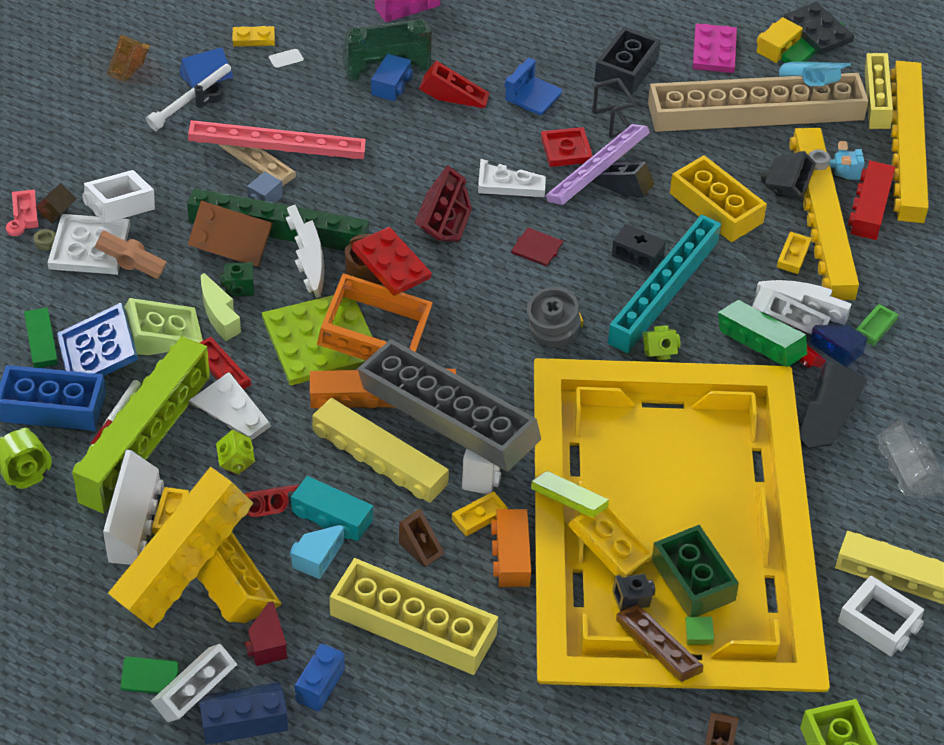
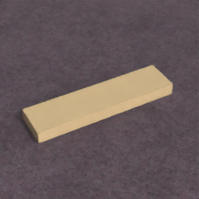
[219,145,296,186]

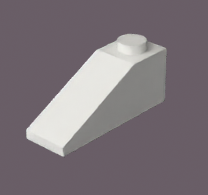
[752,286,831,339]

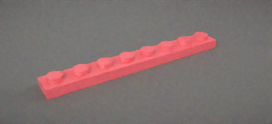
[188,120,366,159]

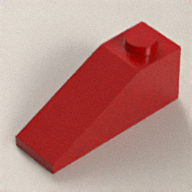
[419,61,490,108]

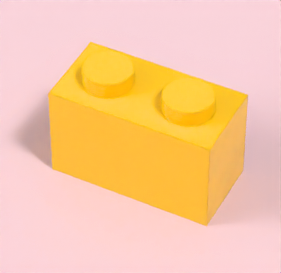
[756,17,803,63]

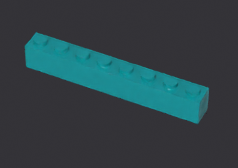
[607,214,721,354]

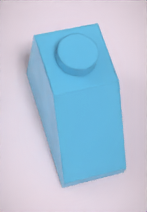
[290,525,344,579]

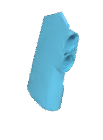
[779,62,851,86]

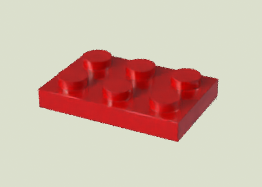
[352,227,432,296]

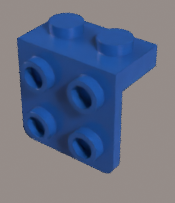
[504,58,562,115]

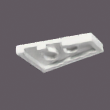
[478,159,546,197]
[189,372,271,440]

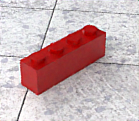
[848,160,895,240]

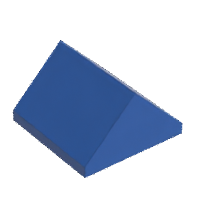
[179,47,233,88]

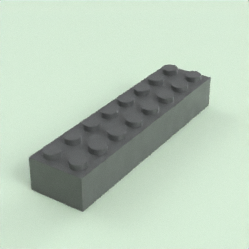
[357,339,542,472]

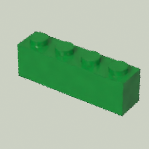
[718,300,807,367]

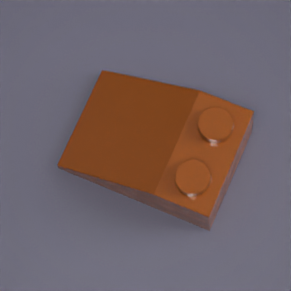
[188,201,273,267]

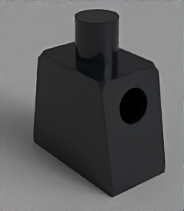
[761,151,816,199]

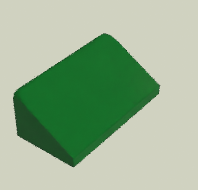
[120,656,180,694]

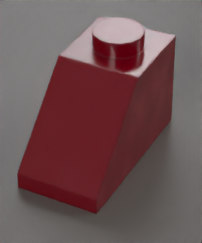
[245,601,287,666]

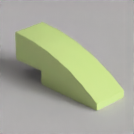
[201,273,241,341]

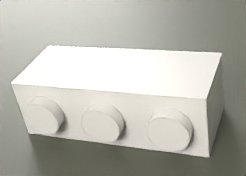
[150,644,237,722]

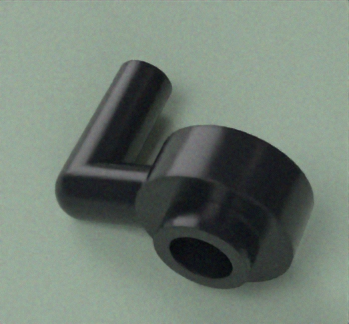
[194,82,224,108]

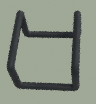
[592,78,636,138]

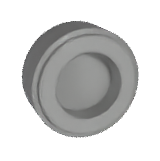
[809,150,831,170]

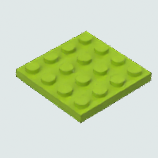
[262,295,372,386]

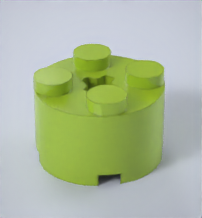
[0,428,52,489]

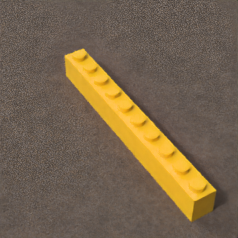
[890,61,928,223]
[789,128,859,300]

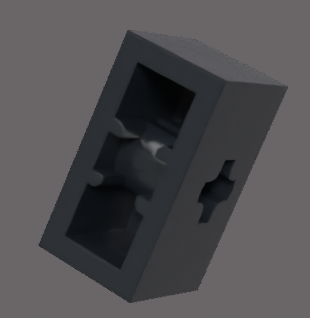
[611,224,666,272]

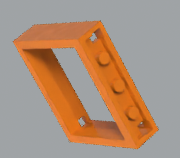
[317,274,433,360]

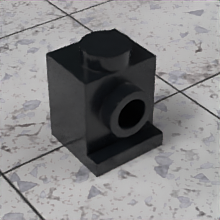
[612,574,655,612]

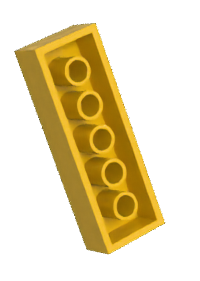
[108,467,253,629]

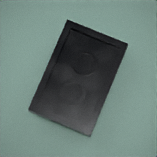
[783,1,854,55]

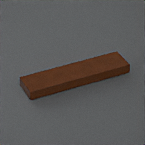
[616,605,704,682]

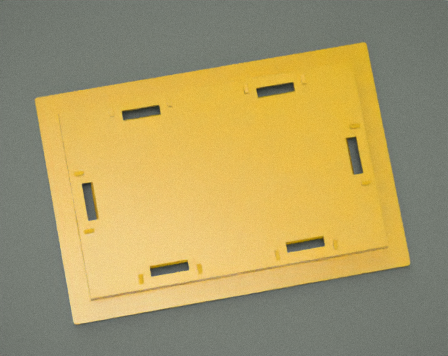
[534,358,830,692]

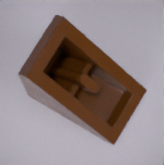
[399,509,445,567]
[704,712,738,745]

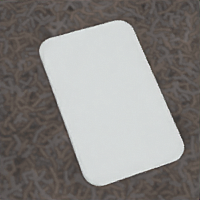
[269,49,303,67]

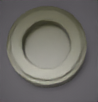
[33,229,56,250]

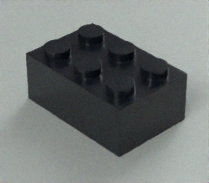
[594,27,661,95]

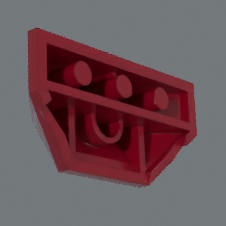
[414,165,472,242]

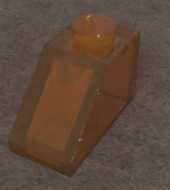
[107,35,150,82]

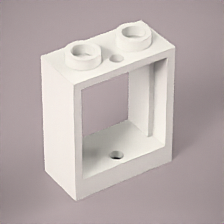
[82,170,155,223]
[838,575,924,657]

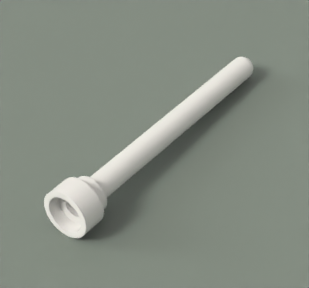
[146,64,231,131]

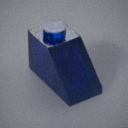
[809,325,868,368]

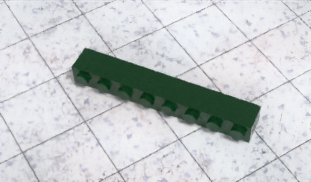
[187,188,369,251]

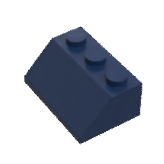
[199,682,288,745]

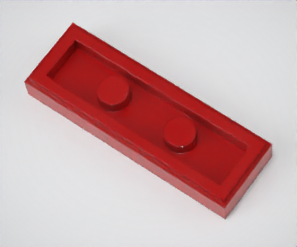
[200,337,251,389]

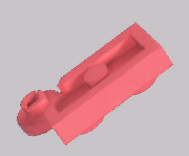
[6,190,39,236]

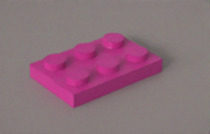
[692,24,737,73]

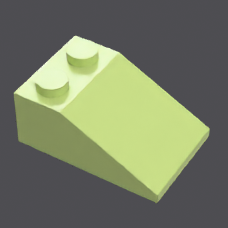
[125,298,203,355]

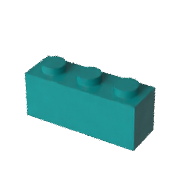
[291,476,373,542]

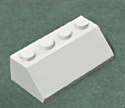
[103,450,164,565]

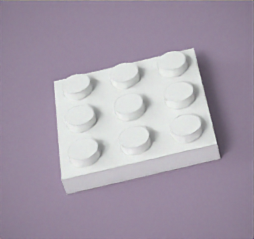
[48,214,130,275]

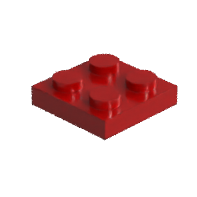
[541,127,593,167]

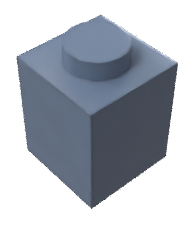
[247,172,283,203]

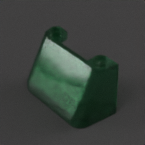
[342,19,432,81]

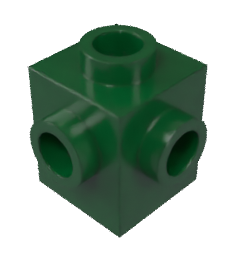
[220,262,254,297]

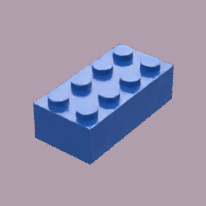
[0,365,106,431]

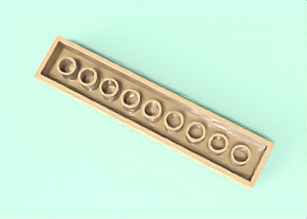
[648,73,869,132]

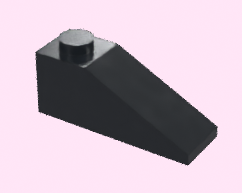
[591,162,654,198]

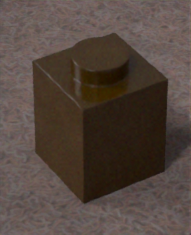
[35,183,77,224]

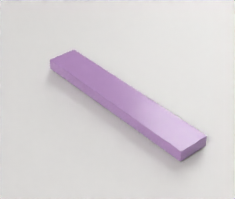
[546,124,650,205]

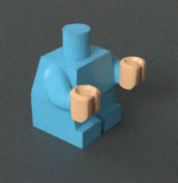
[829,141,864,180]

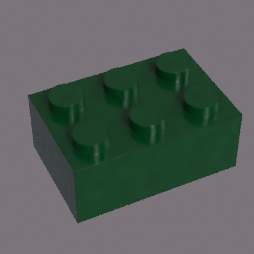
[652,524,739,617]

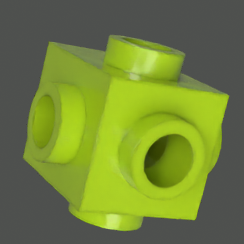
[643,325,681,360]
[216,430,255,474]

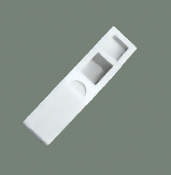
[286,205,324,298]
[754,280,851,325]

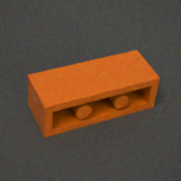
[491,509,531,587]

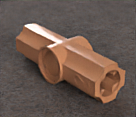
[94,230,167,279]

